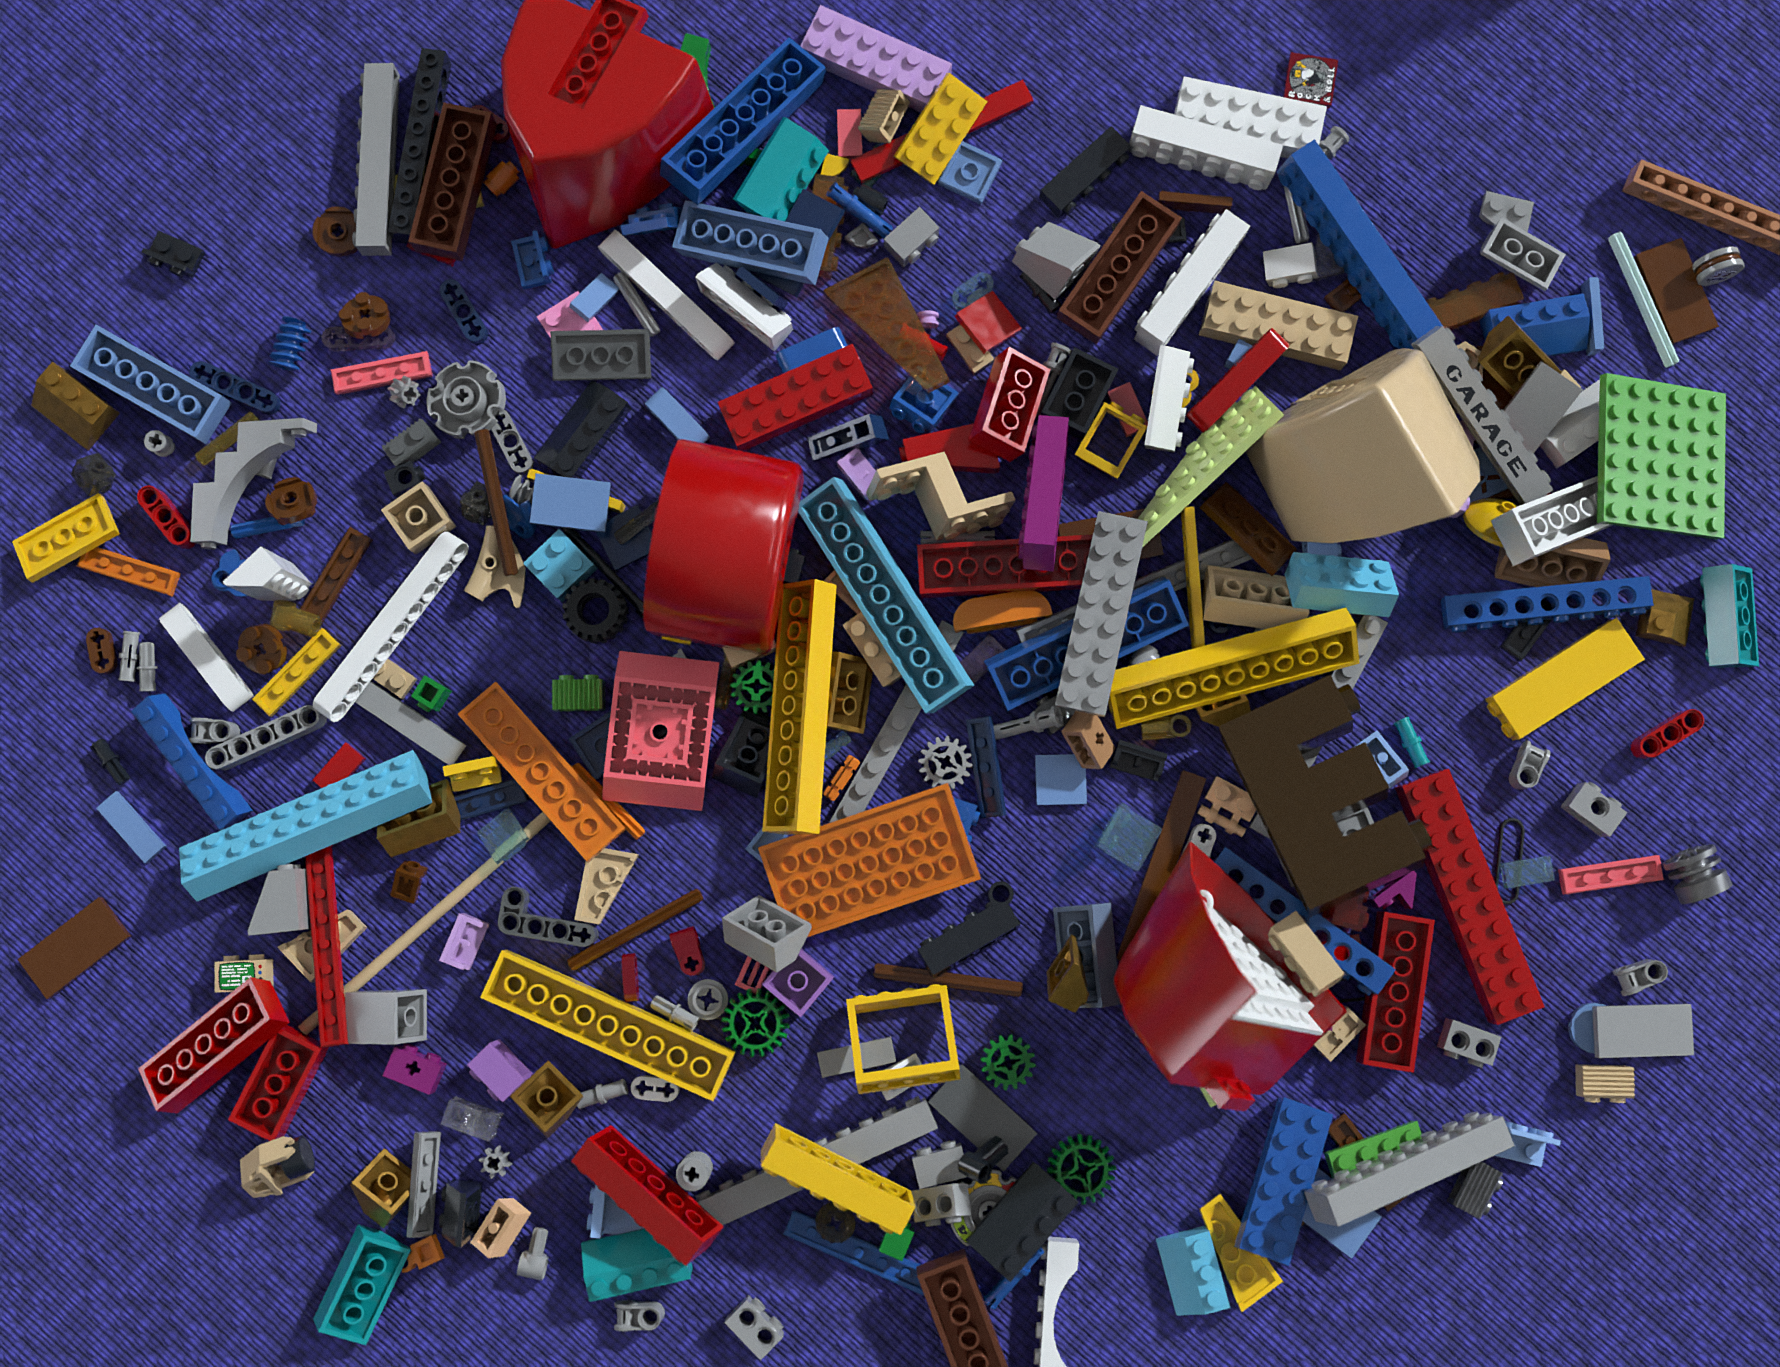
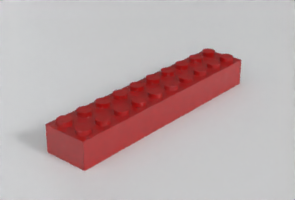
[1395,768,1545,1025]

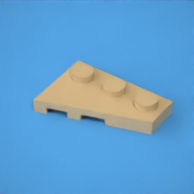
[574,848,639,924]
[277,909,367,982]

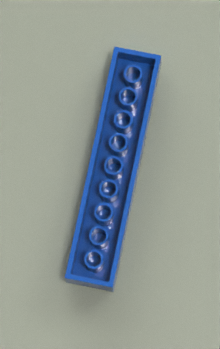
[1277,139,1443,349]

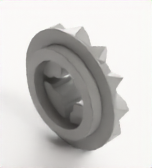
[688,979,728,1020]

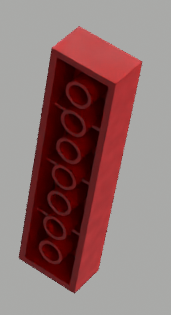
[917,534,1093,598]

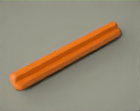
[572,763,645,840]

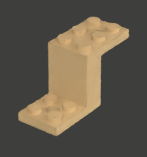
[866,452,1015,540]

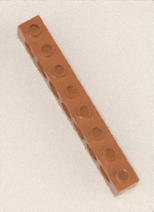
[1622,159,1780,255]

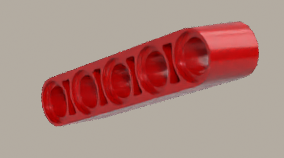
[1186,328,1290,433]

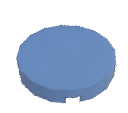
[1568,1002,1606,1054]

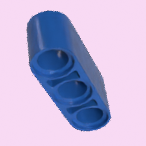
[775,327,848,373]

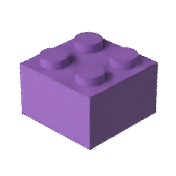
[762,949,834,1017]
[467,1039,533,1102]

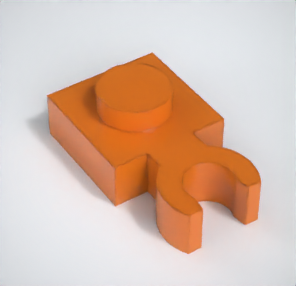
[401,1234,445,1273]

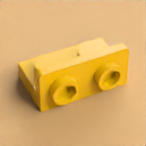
[442,756,502,792]

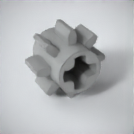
[388,376,420,408]
[479,1145,512,1179]

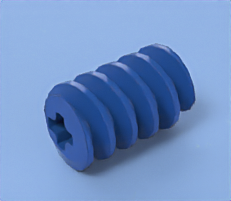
[268,316,312,371]

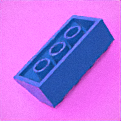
[1480,293,1590,356]

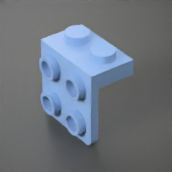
[587,1185,644,1238]

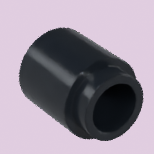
[852,184,889,217]

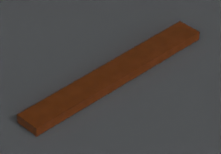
[1116,770,1207,960]

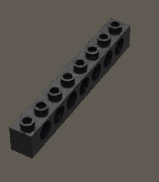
[388,48,452,244]

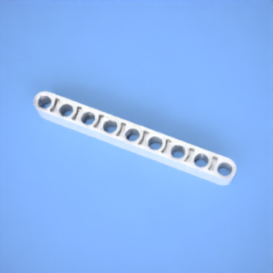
[313,531,469,722]

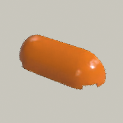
[953,591,1053,634]

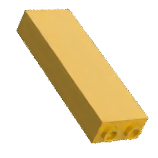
[1485,617,1645,741]

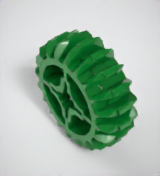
[722,988,790,1057]
[1047,1133,1116,1205]

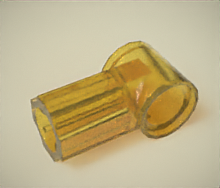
[269,600,322,637]
[1141,715,1191,741]

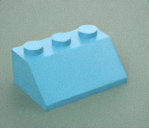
[1156,1226,1230,1315]

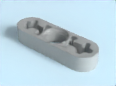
[491,410,534,475]

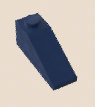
[807,414,889,461]

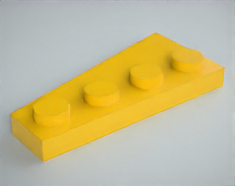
[1199,1194,1283,1312]

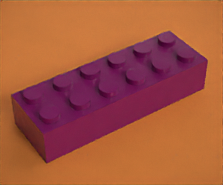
[1019,415,1069,571]

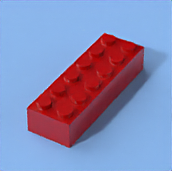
[717,344,873,451]
[1356,911,1435,1073]
[138,977,290,1113]
[571,1125,724,1266]

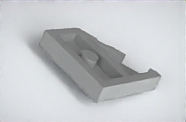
[1479,191,1534,232]

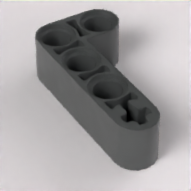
[498,887,599,947]

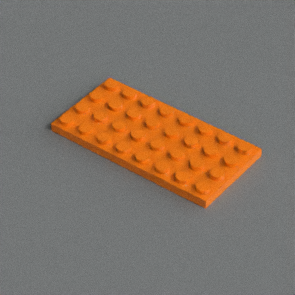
[758,783,981,937]

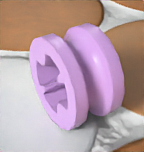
[917,311,939,329]

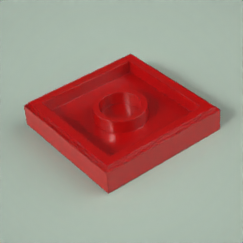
[954,291,1022,354]

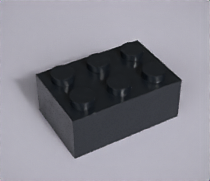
[1041,347,1118,440]

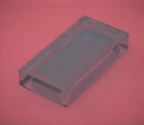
[1500,856,1555,888]

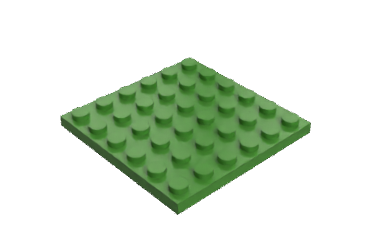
[1597,373,1726,539]

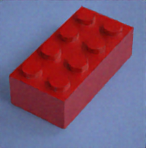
[969,347,1050,462]
[228,1025,329,1141]

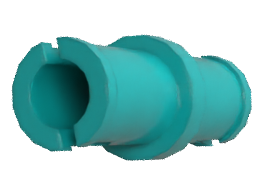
[1394,717,1430,768]

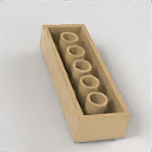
[1199,281,1358,370]

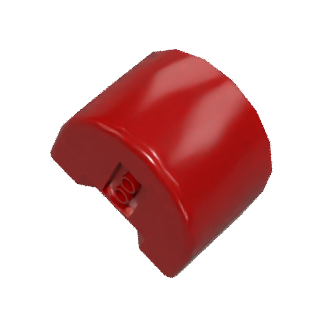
[643,439,804,655]

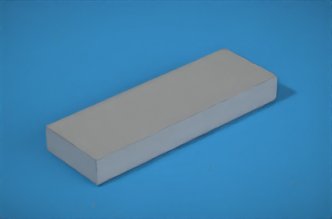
[817,1036,896,1078]

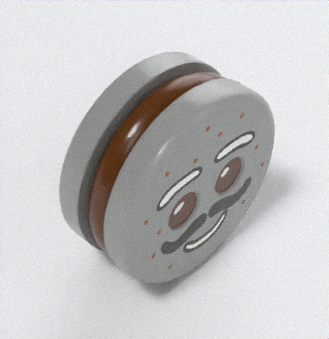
[1692,246,1745,286]

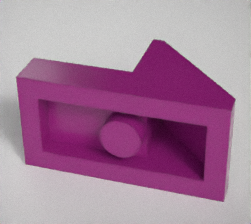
[1367,871,1417,909]

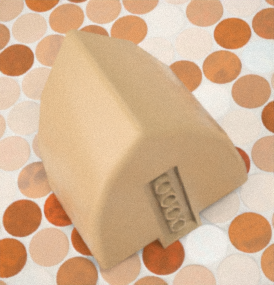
[1245,348,1480,543]

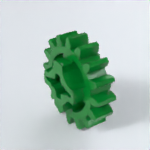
[730,660,774,715]
[980,1034,1036,1090]

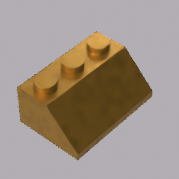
[1478,315,1562,396]
[31,362,120,451]
[827,652,873,734]
[377,779,460,857]

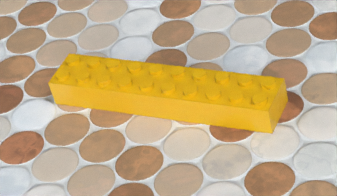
[762,579,836,835]
[1108,607,1360,729]
[480,949,736,1101]

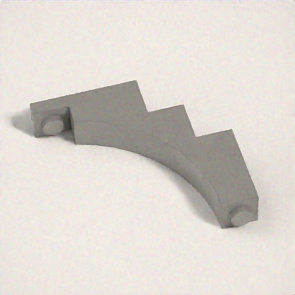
[190,418,317,550]

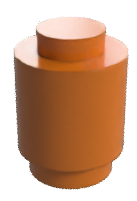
[483,161,519,197]

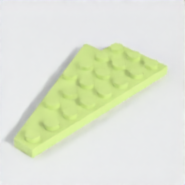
[1138,386,1284,547]

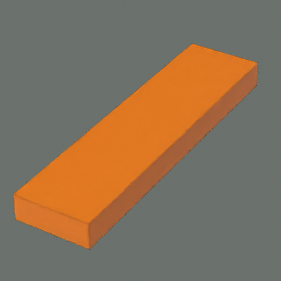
[77,547,181,597]

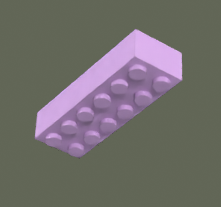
[801,5,952,113]

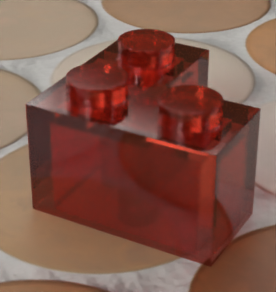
[1322,891,1369,932]

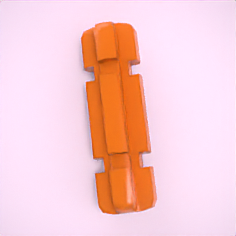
[823,755,860,801]

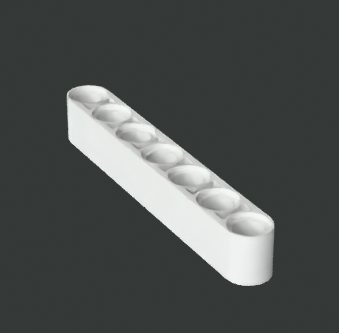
[598,230,735,361]

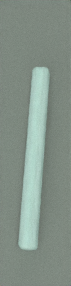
[1608,232,1679,367]

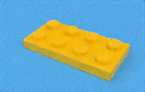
[893,73,987,185]
[12,493,120,583]

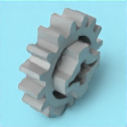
[918,736,972,790]

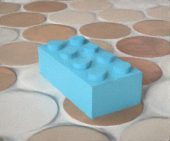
[1285,552,1399,617]

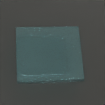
[477,807,529,864]

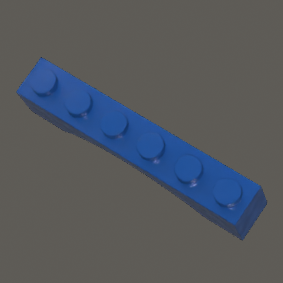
[131,693,253,830]

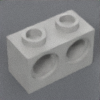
[1437,1018,1501,1068]
[912,1184,971,1227]
[724,1295,784,1360]

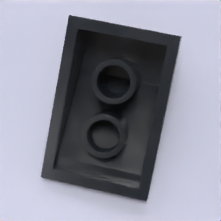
[712,708,771,798]
[439,1179,483,1247]

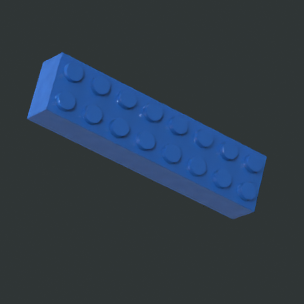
[660,37,826,205]
[983,576,1189,711]

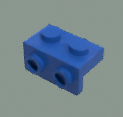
[511,230,554,290]

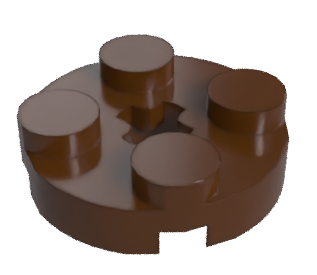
[312,206,358,257]
[339,292,390,339]
[265,477,317,525]
[236,624,287,675]

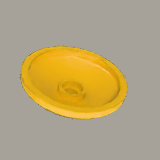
[1463,498,1518,547]

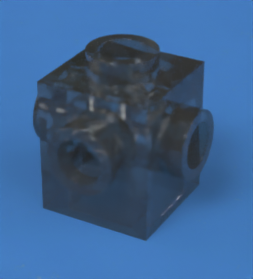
[70,453,116,496]
[460,481,492,526]

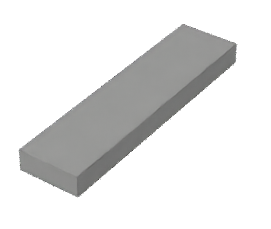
[406,1131,441,1238]

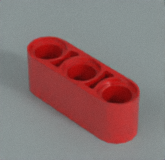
[137,485,196,549]
[1631,709,1704,759]

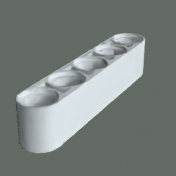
[159,603,254,712]

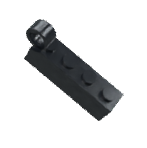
[918,881,1020,979]

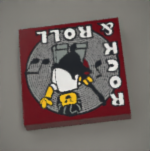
[1283,52,1338,109]

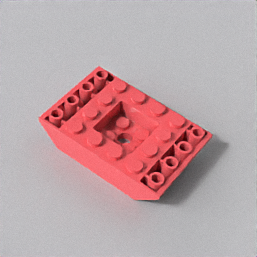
[602,651,719,811]

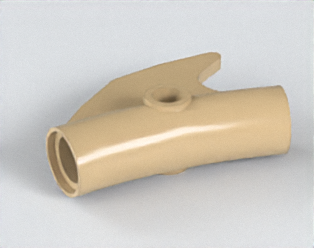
[463,526,526,608]

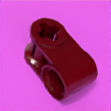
[669,926,705,976]

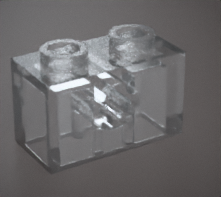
[440,1097,504,1142]

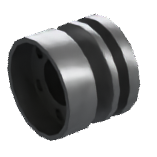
[1663,844,1733,904]

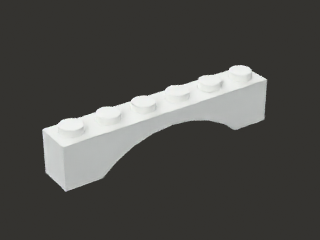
[1034,1237,1079,1367]

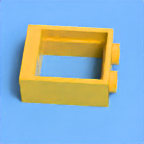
[1075,401,1147,479]

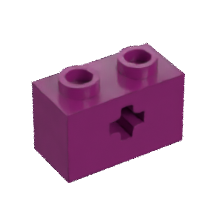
[383,1043,447,1095]

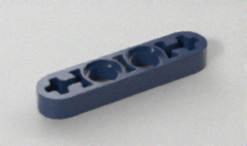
[189,361,281,415]

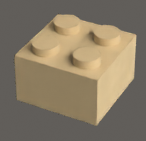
[381,482,457,554]

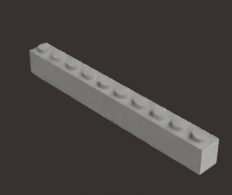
[695,1096,938,1225]

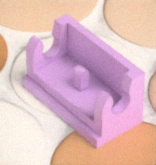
[837,448,876,504]
[439,913,490,971]

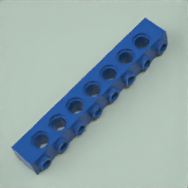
[1441,576,1654,633]
[1215,847,1396,996]

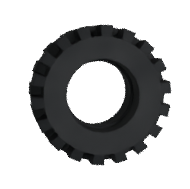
[562,578,629,644]

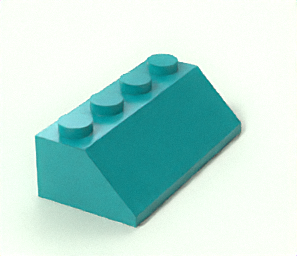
[733,117,829,221]
[1700,564,1759,668]
[313,1224,411,1345]
[581,1228,693,1302]

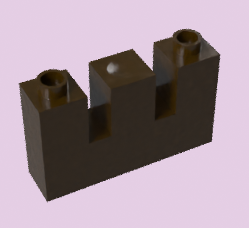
[1218,675,1433,917]

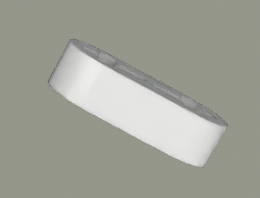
[631,1075,680,1102]

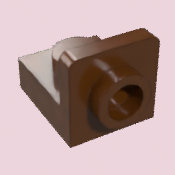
[390,860,428,904]

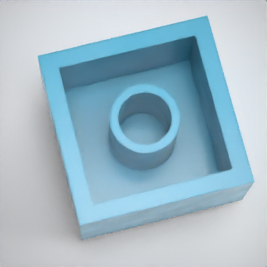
[523,529,598,602]

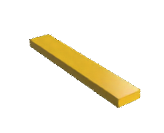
[1181,506,1205,649]

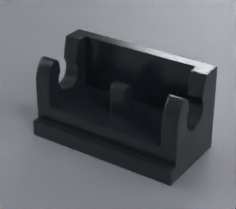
[1109,740,1168,782]

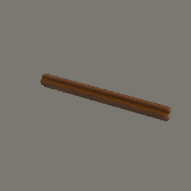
[474,429,518,576]
[567,889,703,971]
[873,963,1023,997]

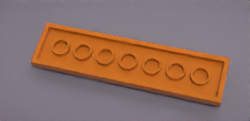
[458,682,626,862]

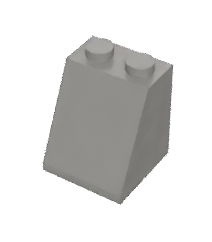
[1012,222,1101,300]
[248,864,311,936]
[345,989,427,1044]

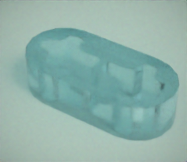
[952,272,993,310]

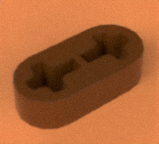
[86,627,117,674]

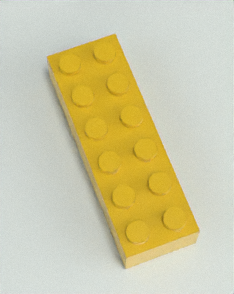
[761,1123,915,1235]

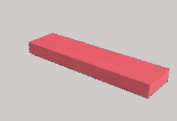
[331,351,433,395]
[1558,855,1664,894]

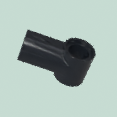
[958,1135,1008,1184]

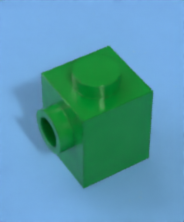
[411,675,452,712]

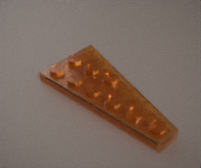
[823,257,950,393]

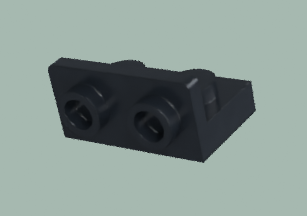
[141,231,205,278]

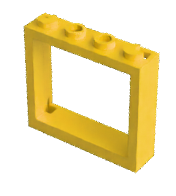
[846,984,961,1094]

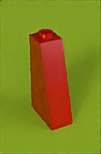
[899,424,1000,474]

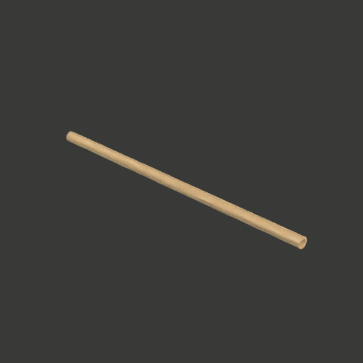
[299,812,551,1035]

